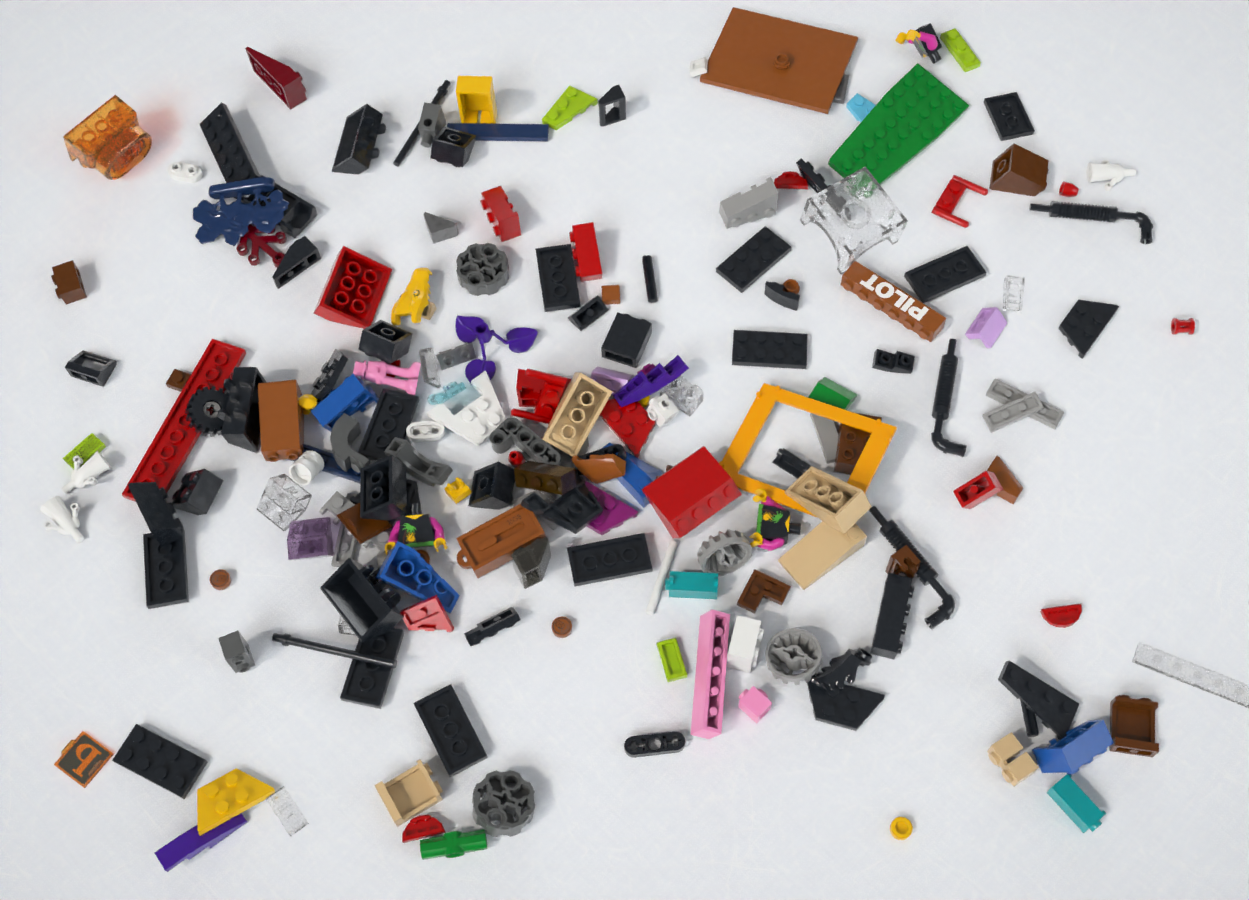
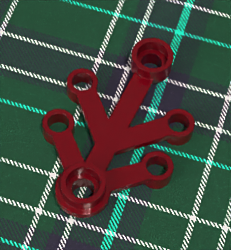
[236,224,287,268]

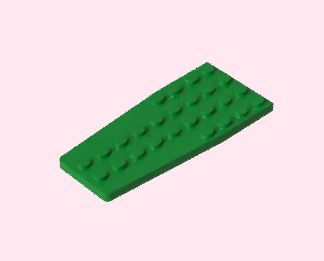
[828,63,969,196]

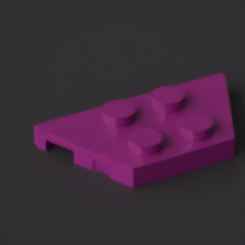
[585,480,638,535]

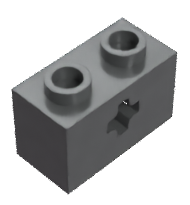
[218,630,255,673]

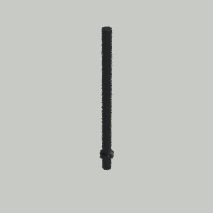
[393,80,451,167]
[272,633,397,668]

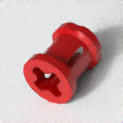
[1171,318,1195,335]

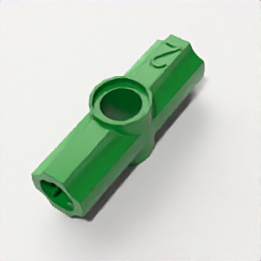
[420,829,488,860]

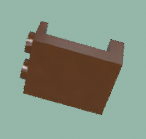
[1109,695,1159,758]

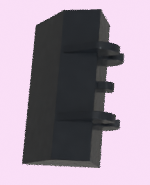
[332,104,386,175]
[217,367,267,453]
[320,558,404,642]

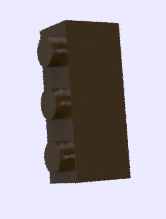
[514,461,577,495]

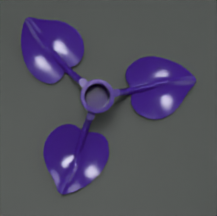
[455,315,538,386]

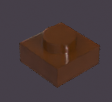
[166,369,191,392]

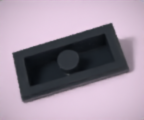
[568,295,609,331]

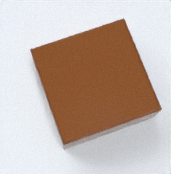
[601,285,620,305]

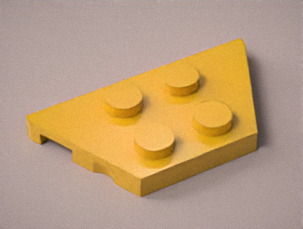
[197,768,275,836]

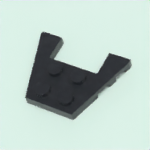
[521,464,603,534]

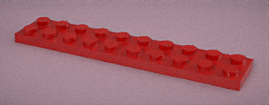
[122,339,246,502]

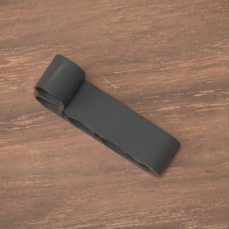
[489,417,563,466]

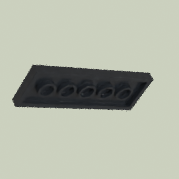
[199,102,261,199]

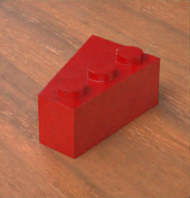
[480,186,521,242]
[569,222,602,282]
[516,369,571,407]

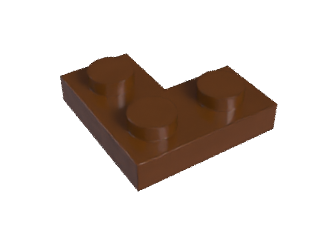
[737,569,791,614]

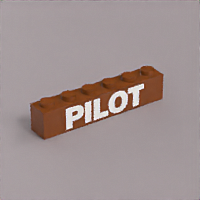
[841,261,946,342]

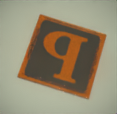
[54,731,114,788]

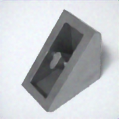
[423,212,459,244]

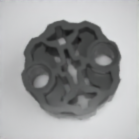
[456,243,509,296]
[472,770,535,837]

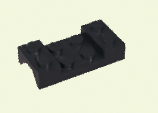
[241,175,318,238]

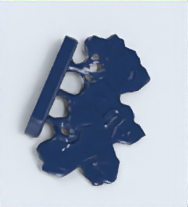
[193,177,289,247]

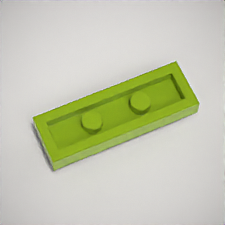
[940,28,981,72]

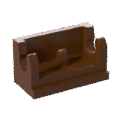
[885,545,921,579]

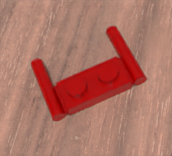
[931,175,988,228]
[511,369,567,424]

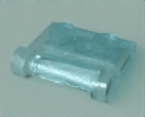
[427,381,466,405]

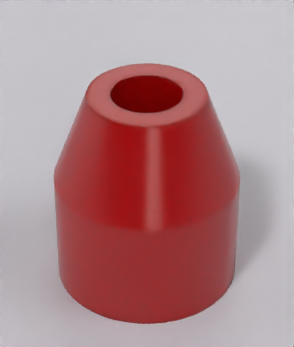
[1059,181,1079,197]
[508,451,525,468]

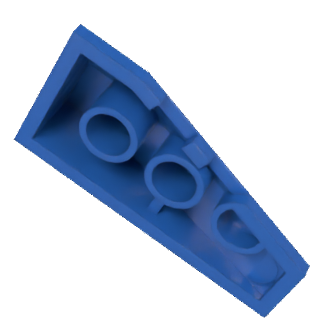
[601,443,663,508]
[375,541,460,613]

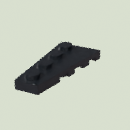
[998,660,1079,740]

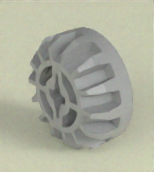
[697,529,753,576]
[765,628,822,685]

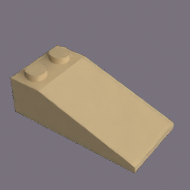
[542,372,612,456]
[784,466,871,534]
[778,521,867,590]

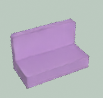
[965,307,1007,348]
[591,367,632,395]

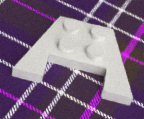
[427,371,506,446]

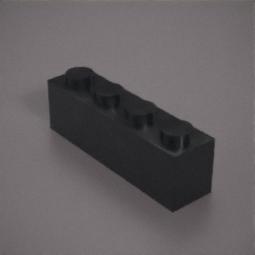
[870,573,915,660]

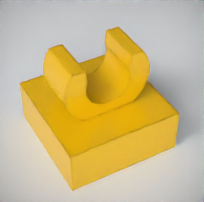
[444,477,472,504]

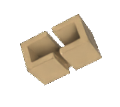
[987,732,1039,786]

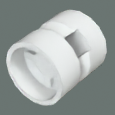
[289,451,324,485]

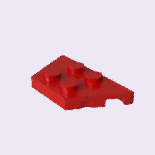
[599,398,656,458]

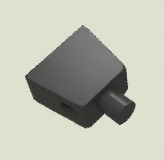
[418,102,446,148]

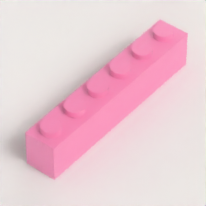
[691,609,730,739]

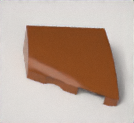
[572,454,626,484]
[987,456,1023,505]

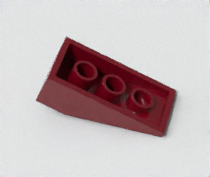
[245,47,307,110]

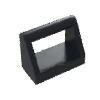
[598,85,626,127]
[65,350,117,387]

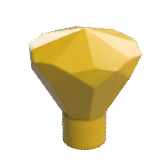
[299,394,317,415]

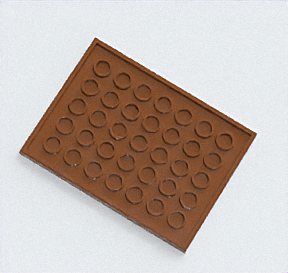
[700,7,858,114]

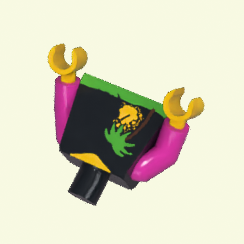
[895,23,942,64]
[749,488,801,551]
[385,503,448,555]

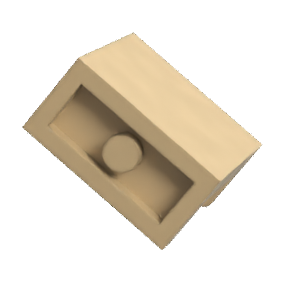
[374,759,443,827]

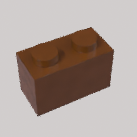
[51,260,87,305]

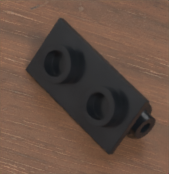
[772,448,811,479]

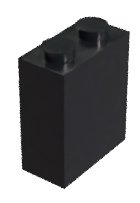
[601,312,652,368]

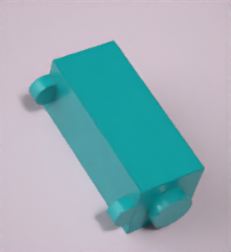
[665,571,718,600]
[1046,774,1107,833]

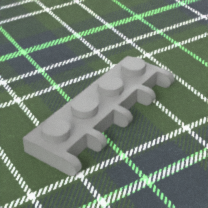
[319,491,391,555]

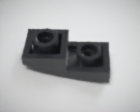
[764,281,800,311]
[872,349,915,374]

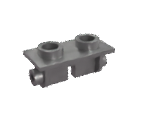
[436,342,476,370]

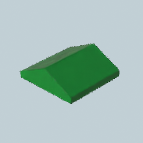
[808,377,857,410]

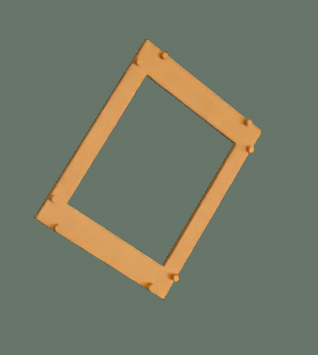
[719,383,897,517]

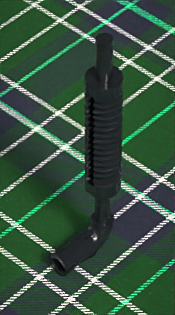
[1029,201,1153,244]
[931,339,966,457]
[869,506,955,630]

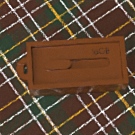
[456,504,548,578]

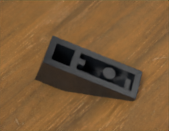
[272,236,321,289]

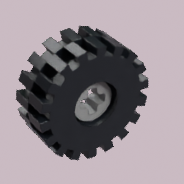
[185,386,229,437]

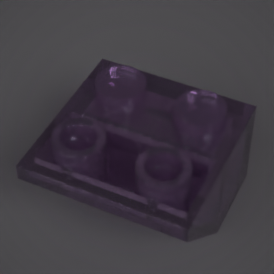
[287,517,334,561]

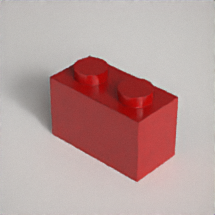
[953,471,1003,509]

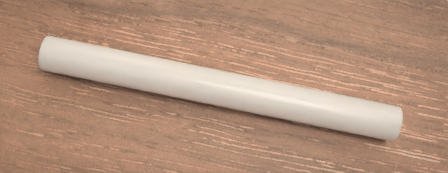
[646,541,678,615]

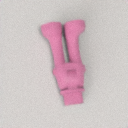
[353,360,421,395]

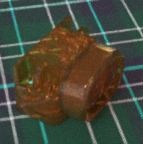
[63,95,152,180]

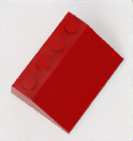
[313,246,392,329]
[641,446,742,538]

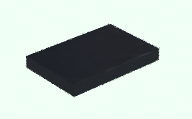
[984,92,1035,141]

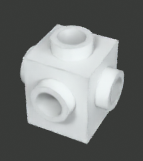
[646,394,679,428]

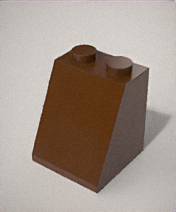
[989,143,1049,197]

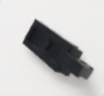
[464,607,521,646]

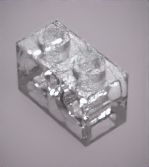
[660,375,704,416]

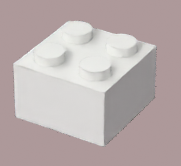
[726,615,764,673]

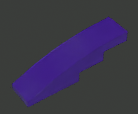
[613,355,689,407]
[154,813,247,872]

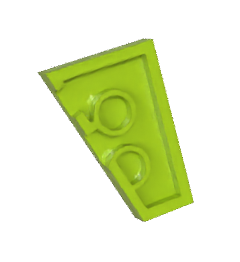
[542,85,598,130]

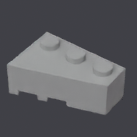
[719,177,779,229]

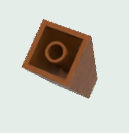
[258,380,304,462]

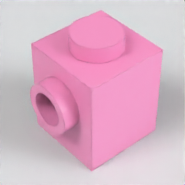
[738,686,772,723]

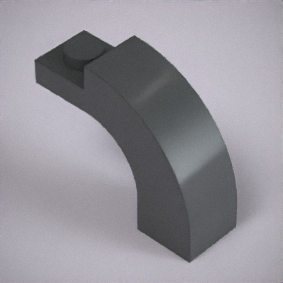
[330,413,370,473]
[384,437,453,487]

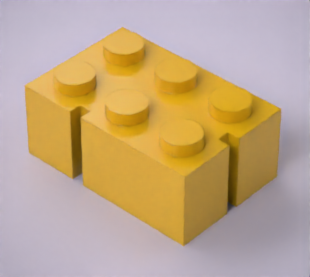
[456,76,497,124]

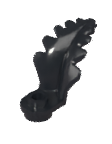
[811,648,873,691]

